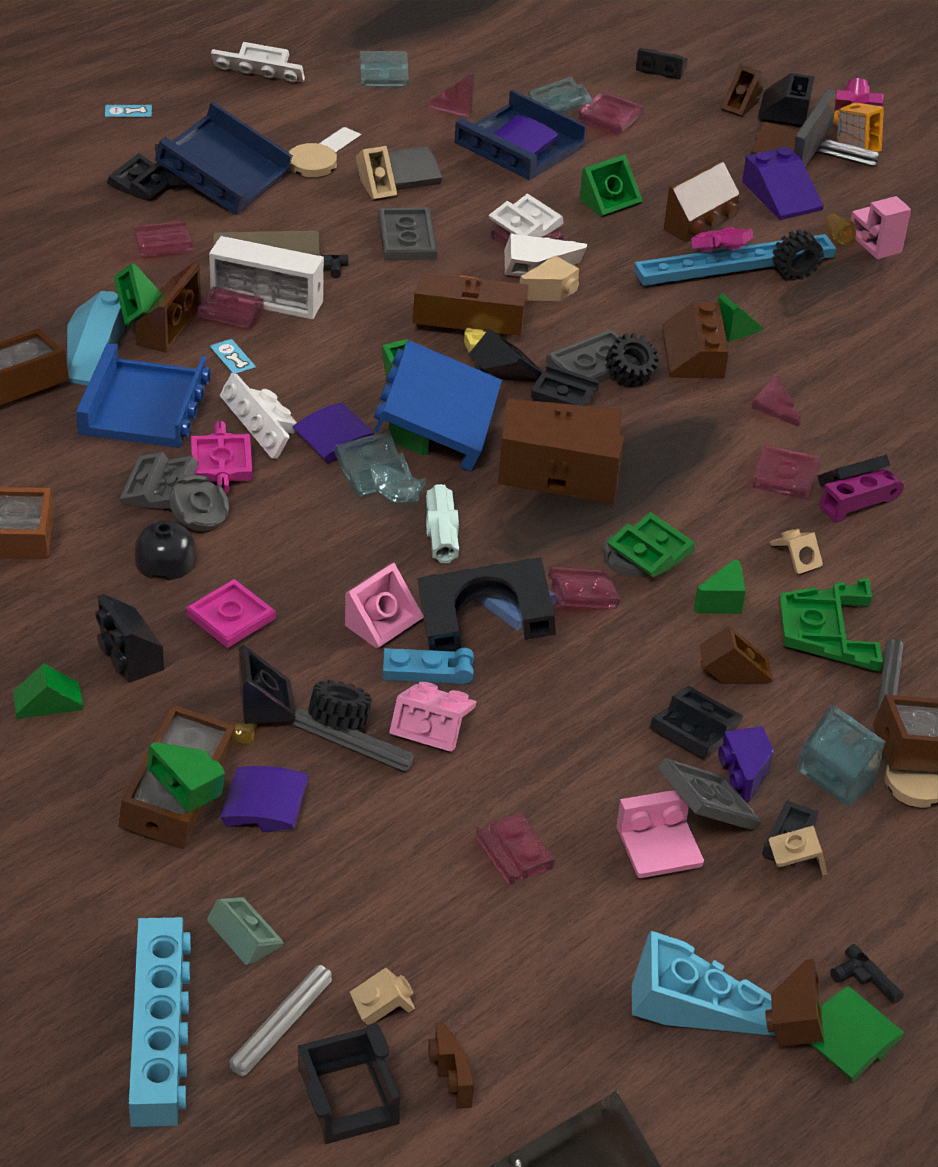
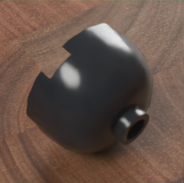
[135,521,196,581]

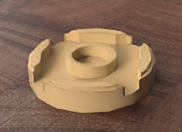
[289,143,337,178]
[884,764,938,808]

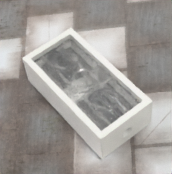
[209,236,324,319]

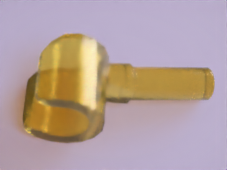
[234,722,258,744]

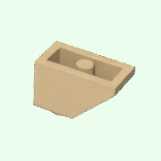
[356,146,397,200]
[520,256,579,301]

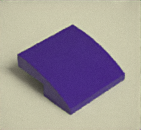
[493,115,558,155]
[292,402,376,464]
[221,766,308,832]

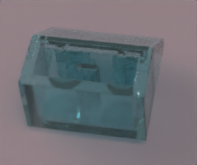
[797,705,885,807]

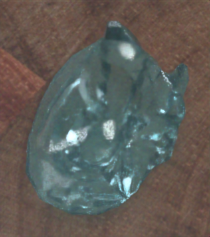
[370,461,426,503]

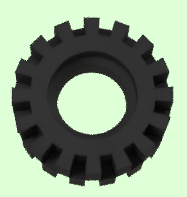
[772,229,824,281]
[605,333,660,387]
[308,680,372,730]

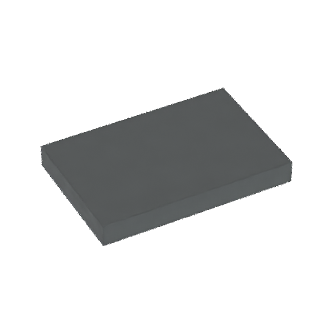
[794,88,837,167]
[378,207,437,260]
[546,329,641,383]
[657,758,761,830]

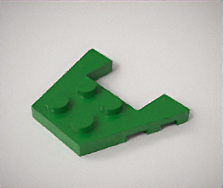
[778,578,883,671]

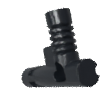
[317,255,348,278]
[830,944,904,1004]

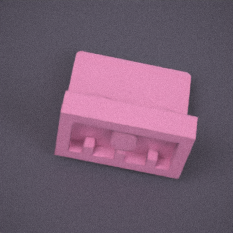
[389,682,476,752]
[616,790,704,878]

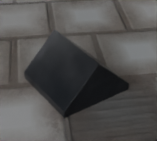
[238,644,296,724]

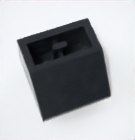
[758,73,815,125]
[95,594,164,683]

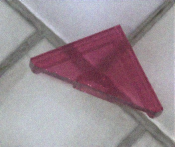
[428,73,474,117]
[752,375,801,427]

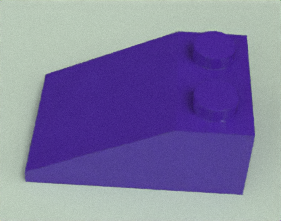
[742,147,824,220]

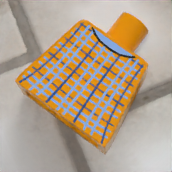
[833,103,884,152]

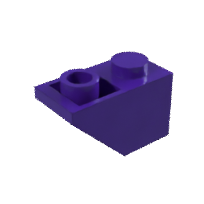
[718,726,774,802]

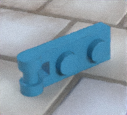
[383,648,474,684]

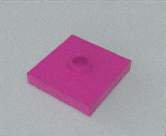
[186,579,276,648]

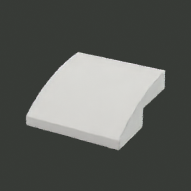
[489,194,564,238]

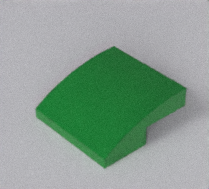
[607,512,695,577]
[808,986,905,1083]

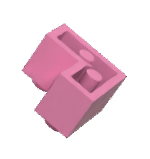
[848,196,911,259]

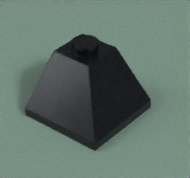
[469,328,543,382]

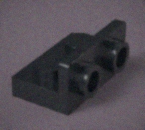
[636,48,688,80]

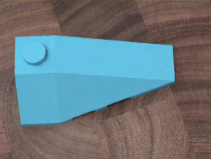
[67,291,127,386]
[632,931,776,1036]

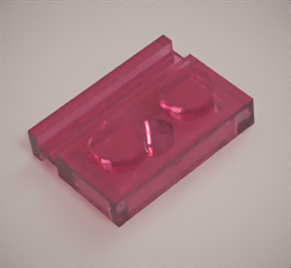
[134,221,193,256]
[198,286,264,329]
[547,566,620,609]
[476,812,555,885]

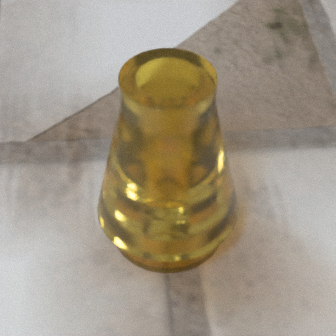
[824,213,856,244]

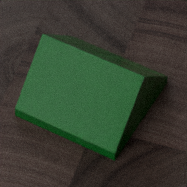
[579,154,643,217]

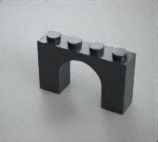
[417,557,556,652]

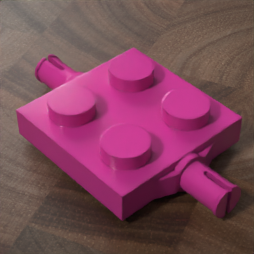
[691,227,753,252]
[191,421,253,493]

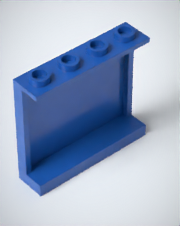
[373,340,502,471]
[76,343,211,448]

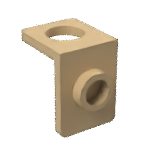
[770,529,823,574]
[769,826,828,876]

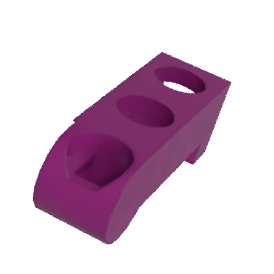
[819,469,904,523]

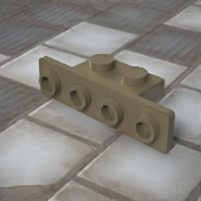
[213,230,320,255]

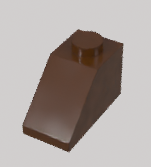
[721,65,767,117]
[699,626,773,684]
[765,959,824,1047]

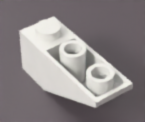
[504,234,587,277]

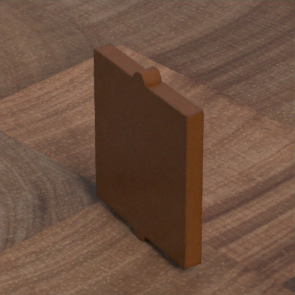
[751,122,799,155]

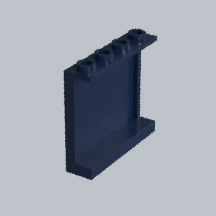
[454,90,587,180]
[155,102,293,215]

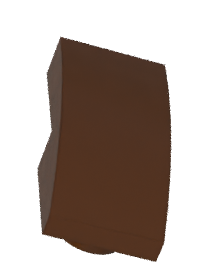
[428,1023,474,1109]

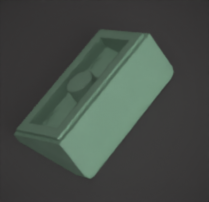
[207,897,284,965]

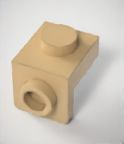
[350,968,415,1025]

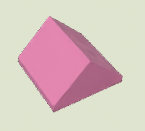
[345,563,423,648]

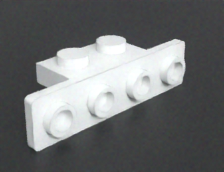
[211,42,305,83]
[220,373,297,459]

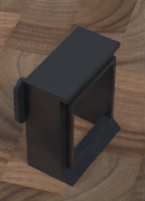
[298,1024,400,1145]

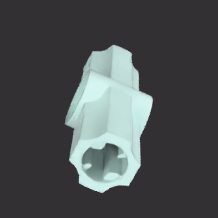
[426,484,459,564]

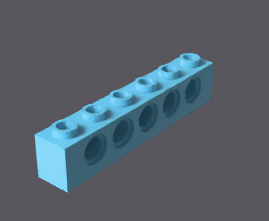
[129,917,191,1127]

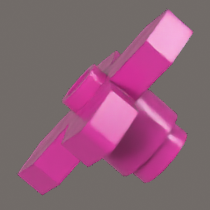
[834,78,884,112]

